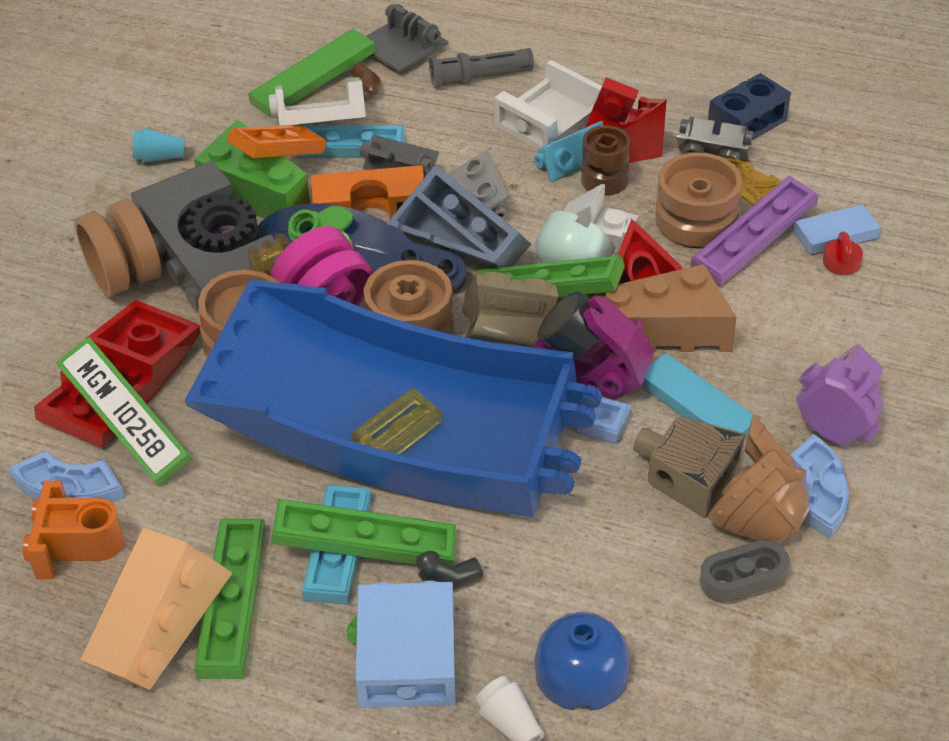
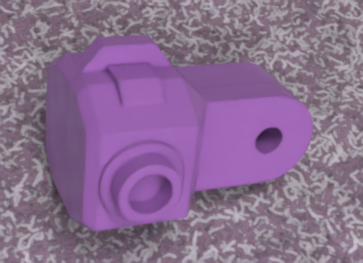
[796,344,884,446]

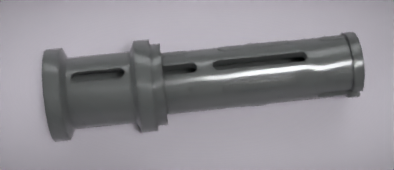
[429,48,534,88]

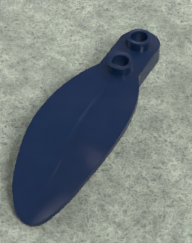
[258,203,467,293]

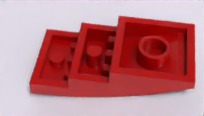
[34,300,200,448]

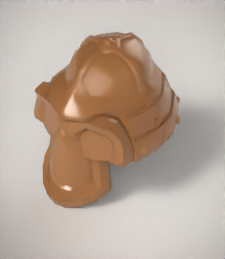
[708,414,809,544]

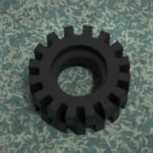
[186,194,260,253]

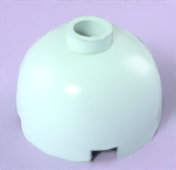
[536,211,615,263]

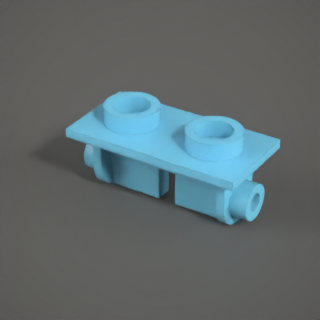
[534,121,604,182]

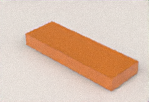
[227,125,327,158]

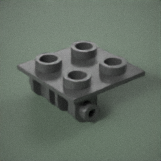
[366,4,449,73]

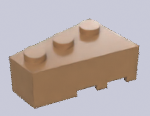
[591,264,737,352]

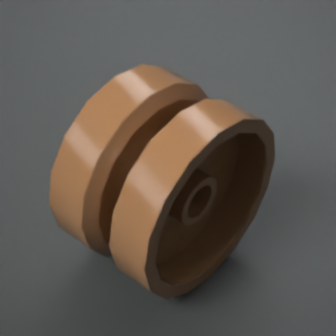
[655,153,743,247]
[74,198,161,298]
[363,260,454,335]
[198,269,278,357]

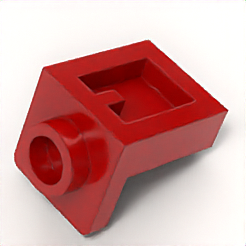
[586,77,639,128]

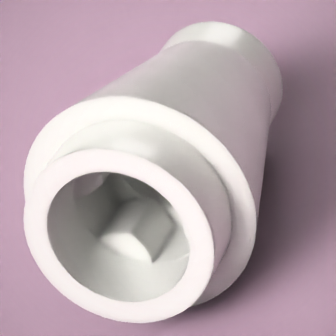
[475,676,545,741]

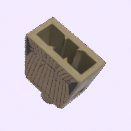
[633,416,745,518]

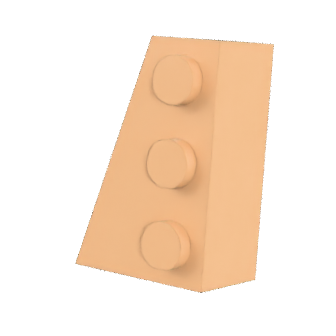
[80,527,232,690]

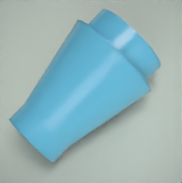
[133,127,185,163]

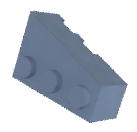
[387,164,531,268]

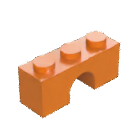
[311,165,424,219]

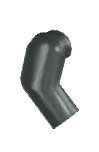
[415,551,483,590]

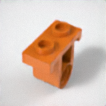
[23,480,124,579]

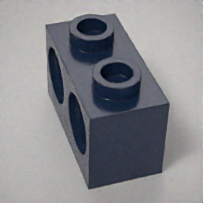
[708,73,791,140]

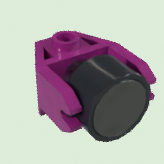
[534,291,654,400]

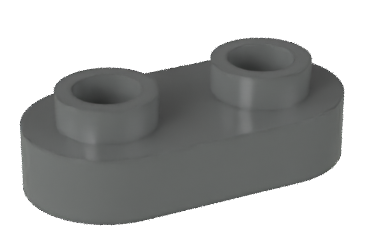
[699,540,790,601]

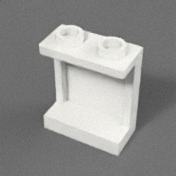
[494,60,602,150]
[269,77,366,126]

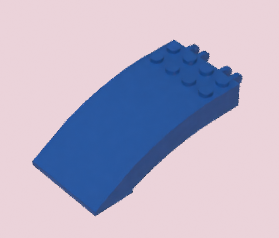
[185,279,603,517]

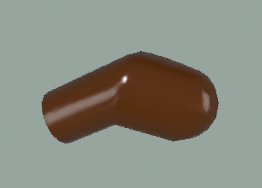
[351,63,381,102]

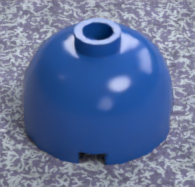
[534,612,630,711]

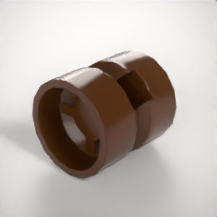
[581,126,631,196]

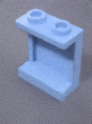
[356,581,456,708]

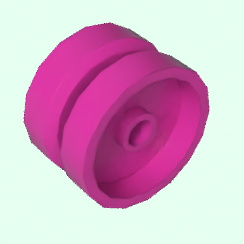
[271,226,374,306]

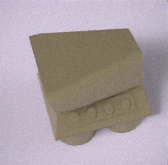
[462,272,558,348]

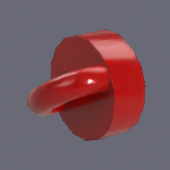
[823,231,863,275]

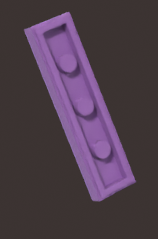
[690,175,819,287]

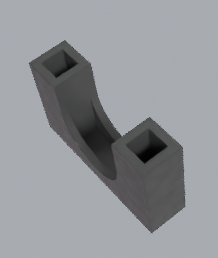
[131,160,283,310]

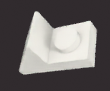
[564,184,639,248]

